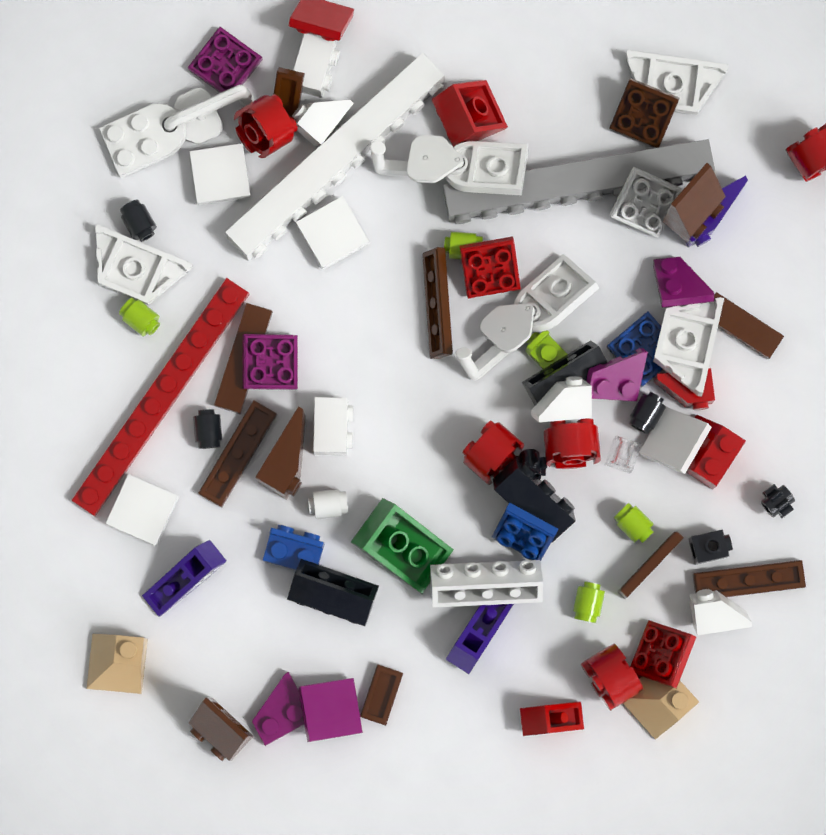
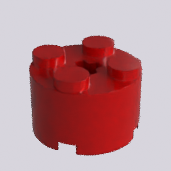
[234,94,298,158]
[785,124,826,182]
[543,418,601,469]
[462,421,524,485]
[580,643,643,711]

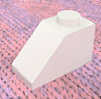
[292,100,354,146]
[531,376,592,422]
[689,589,752,635]

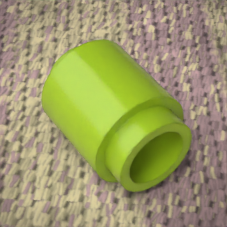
[444,232,483,259]
[119,298,160,337]
[614,503,654,543]
[573,582,605,623]

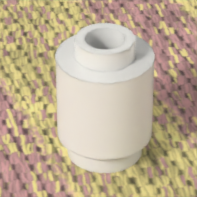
[308,489,348,519]

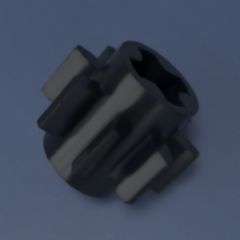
[515,449,547,479]
[761,484,795,518]

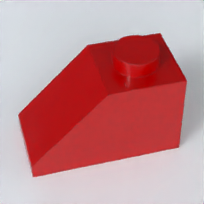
[654,368,715,410]
[520,702,584,736]

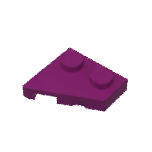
[653,257,714,308]
[586,348,648,401]
[252,672,304,746]

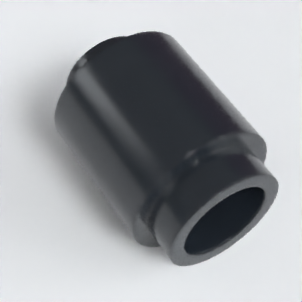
[120,200,157,242]
[629,392,666,434]
[193,409,222,449]

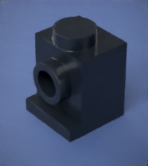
[688,529,733,565]

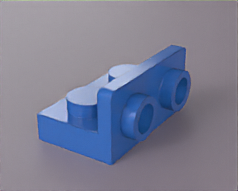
[263,525,325,570]

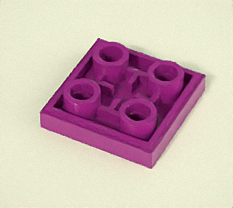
[188,27,263,93]
[242,334,298,390]
[298,678,363,742]

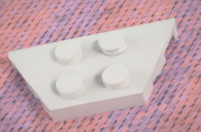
[626,50,729,115]
[95,224,193,305]
[654,297,724,397]

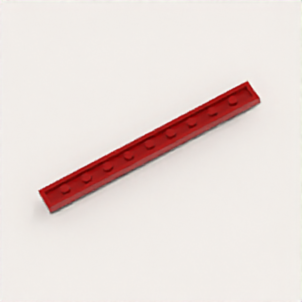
[72,278,250,516]

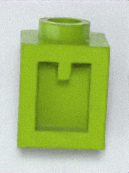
[525,330,567,369]

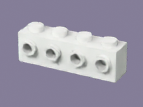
[430,560,543,608]

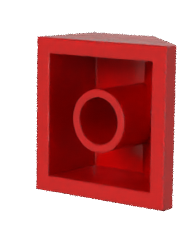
[432,80,508,147]
[686,415,746,490]

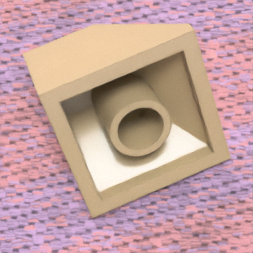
[86,634,148,694]
[623,677,699,739]

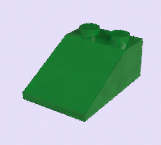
[351,498,454,594]

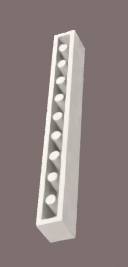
[225,53,445,261]

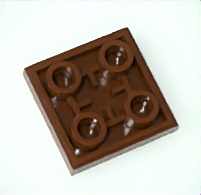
[609,78,680,148]

